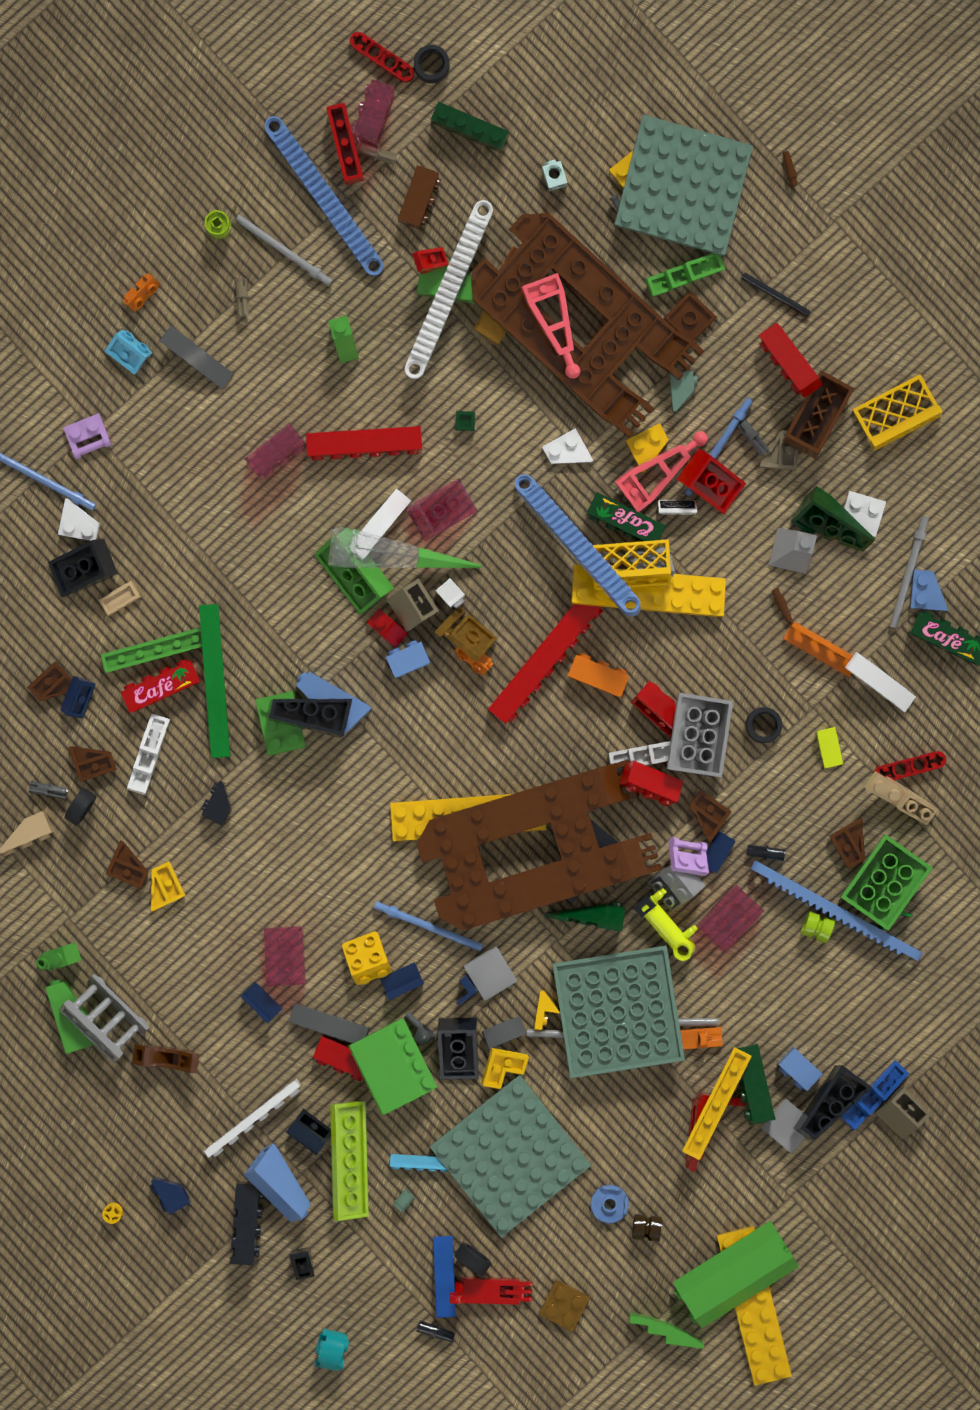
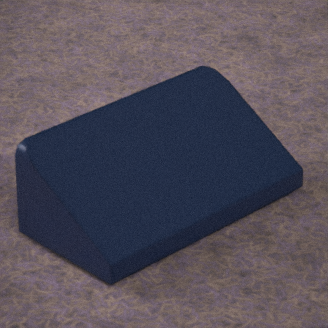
[60,676,96,719]
[706,831,736,874]

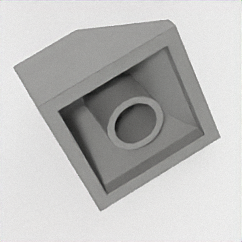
[769,528,817,574]

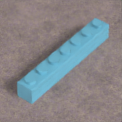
[390,1154,448,1172]

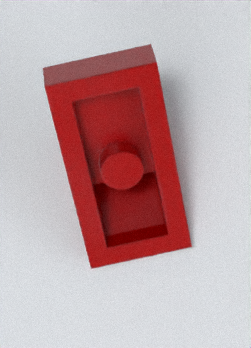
[412,247,449,274]
[367,608,408,648]

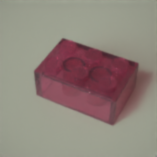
[352,79,395,147]
[245,423,306,480]
[696,884,764,953]
[264,925,307,986]

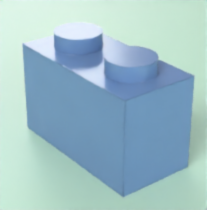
[386,640,430,678]
[778,1047,823,1091]

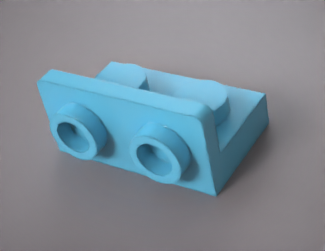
[105,330,152,375]

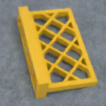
[852,374,943,451]
[593,539,672,590]

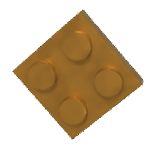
[447,613,497,662]
[538,1279,590,1332]

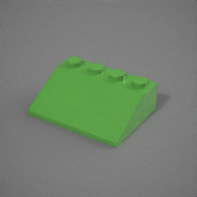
[840,834,933,931]
[348,1018,437,1115]

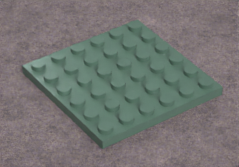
[614,114,753,256]
[553,946,685,1078]
[430,1074,591,1237]

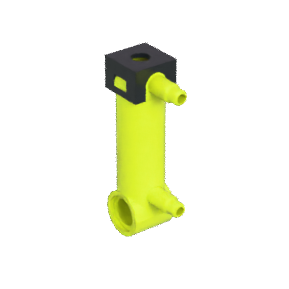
[633,888,698,961]

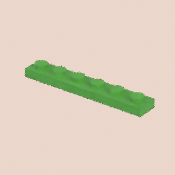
[100,627,202,673]

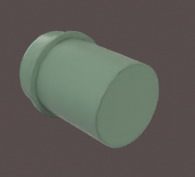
[393,1189,415,1212]

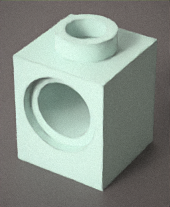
[542,160,567,192]

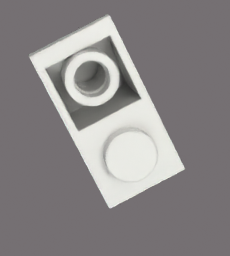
[436,578,465,609]

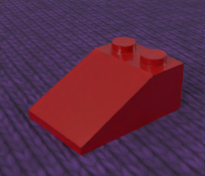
[676,448,746,514]

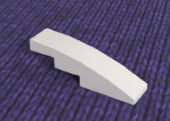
[347,489,411,560]
[845,652,916,712]
[127,714,170,795]
[608,741,671,771]

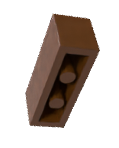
[398,165,441,230]

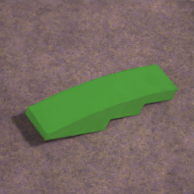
[644,254,725,298]
[628,1312,704,1349]

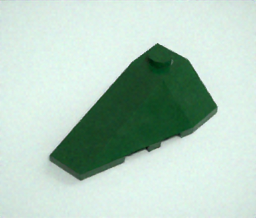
[791,486,875,552]
[545,901,625,932]

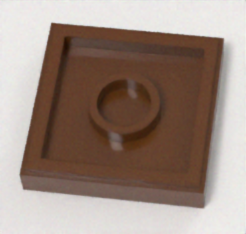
[663,291,717,341]

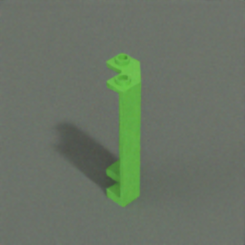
[673,1221,799,1328]

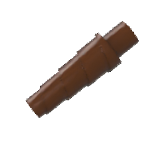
[783,151,798,187]
[771,588,793,622]

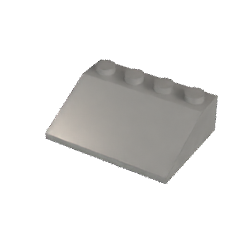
[667,693,733,777]

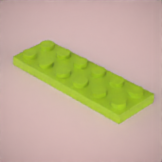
[330,1101,369,1221]

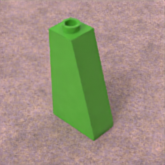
[417,265,476,304]
[45,979,96,1054]

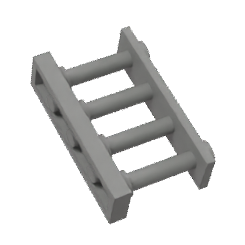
[59,974,149,1063]

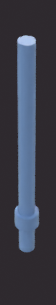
[684,398,753,498]
[0,453,96,511]
[374,901,483,951]

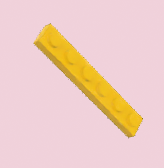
[682,1047,752,1160]

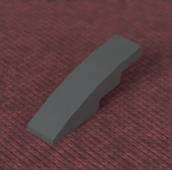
[159,326,234,389]
[289,1003,370,1043]

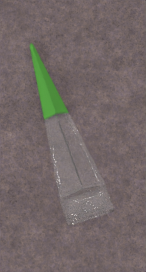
[329,527,482,568]

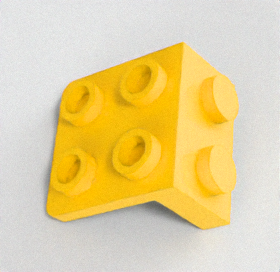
[342,931,392,986]

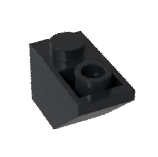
[201,781,233,826]

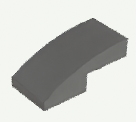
[482,1016,527,1049]

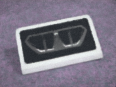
[658,500,697,515]

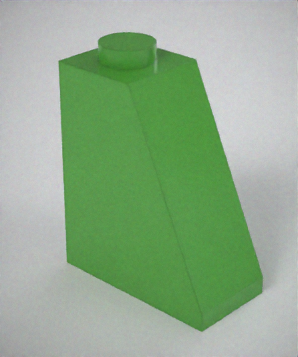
[328,316,359,364]

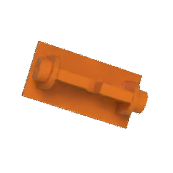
[123,273,161,312]
[454,647,494,676]

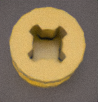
[102,1203,123,1224]

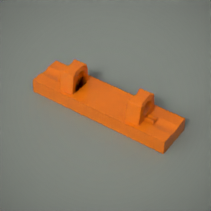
[680,1026,723,1049]

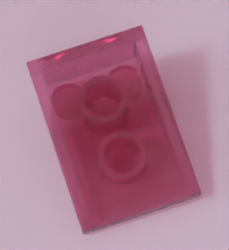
[406,478,478,542]

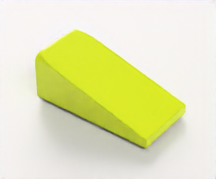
[815,727,843,769]

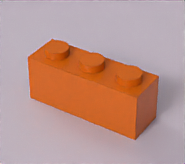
[567,653,629,698]

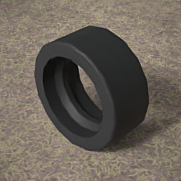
[413,45,450,83]
[745,707,783,743]
[64,788,97,826]
[454,1242,492,1276]

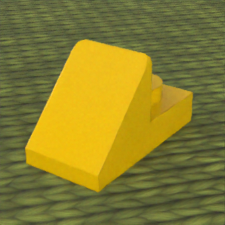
[534,989,560,1030]

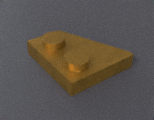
[435,606,466,638]

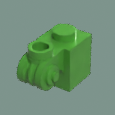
[36,942,82,971]

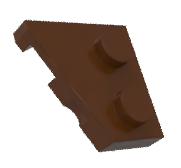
[27,661,72,701]
[69,746,117,782]
[689,790,732,842]
[829,817,865,869]
[106,840,149,889]

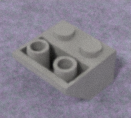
[647,863,706,912]

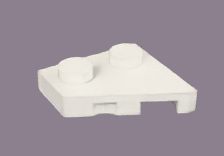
[542,428,593,464]
[844,491,886,537]
[58,498,100,541]

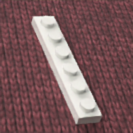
[204,1078,301,1158]

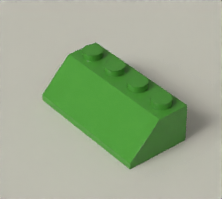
[314,527,394,615]

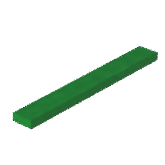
[199,603,231,758]

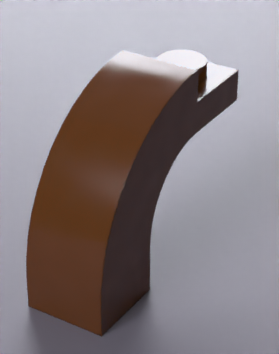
[132,1044,199,1073]

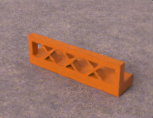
[783,621,853,677]

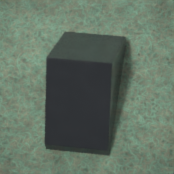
[289,1247,315,1280]

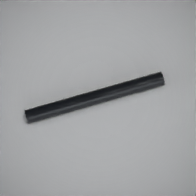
[741,272,811,317]

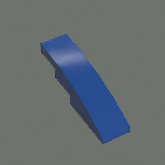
[840,1060,909,1131]
[433,1236,456,1318]

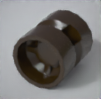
[632,1214,662,1242]

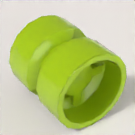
[205,210,231,239]
[801,911,835,943]

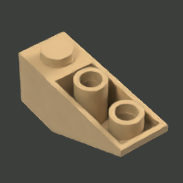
[0,811,54,856]

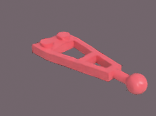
[521,273,580,379]
[614,431,708,512]

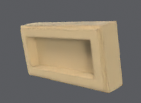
[98,581,141,617]

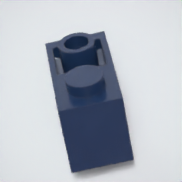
[150,1177,191,1215]

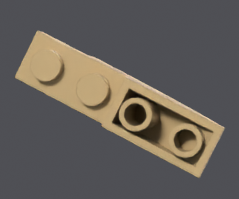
[864,772,938,825]

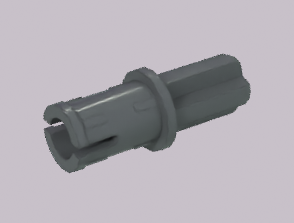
[737,420,769,456]
[29,781,68,799]

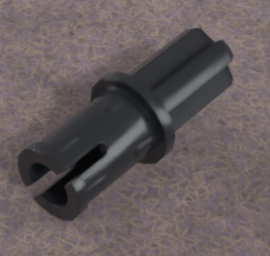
[746,844,786,861]
[416,1320,455,1342]

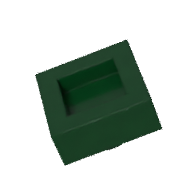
[455,411,475,432]

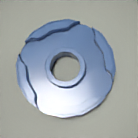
[591,1185,629,1224]

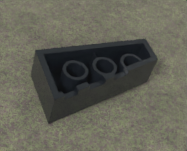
[266,699,352,738]
[230,1181,263,1265]

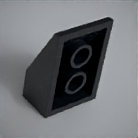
[48,539,118,597]
[437,1017,479,1080]

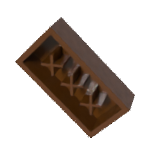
[782,370,855,459]

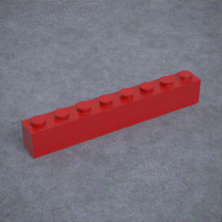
[488,604,603,724]

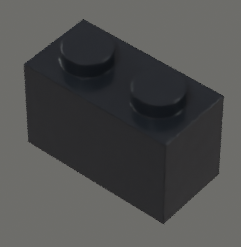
[286,1108,331,1155]

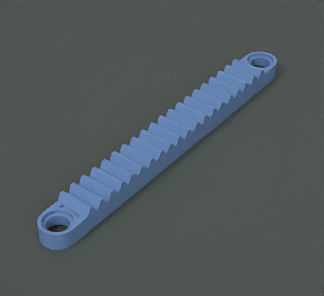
[265,116,384,277]
[515,474,641,617]
[750,861,923,961]

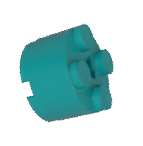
[314,1328,349,1371]

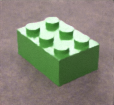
[255,691,307,756]

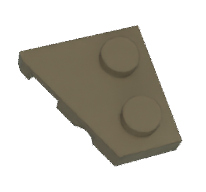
[759,430,798,471]

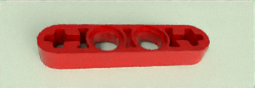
[350,32,414,83]
[873,751,946,780]

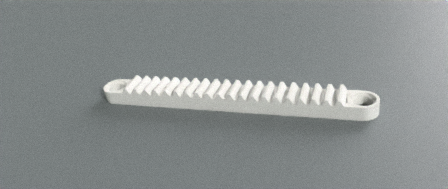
[405,200,493,379]

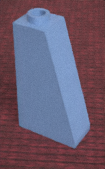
[296,672,372,735]
[244,1144,311,1223]

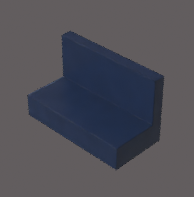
[380,962,424,1000]
[456,974,477,1005]
[241,981,283,1023]

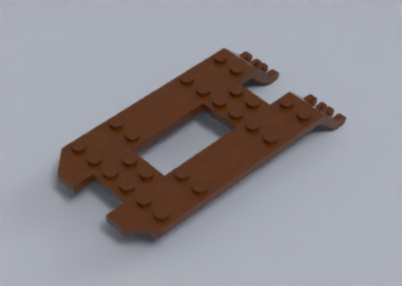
[471,213,704,438]
[417,759,662,931]

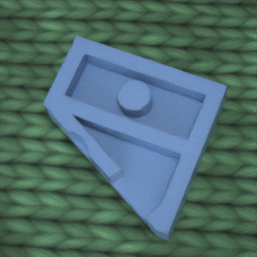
[910,570,948,611]

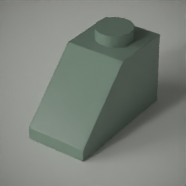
[669,371,698,413]

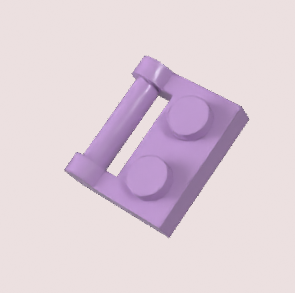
[63,413,112,459]
[669,837,709,876]

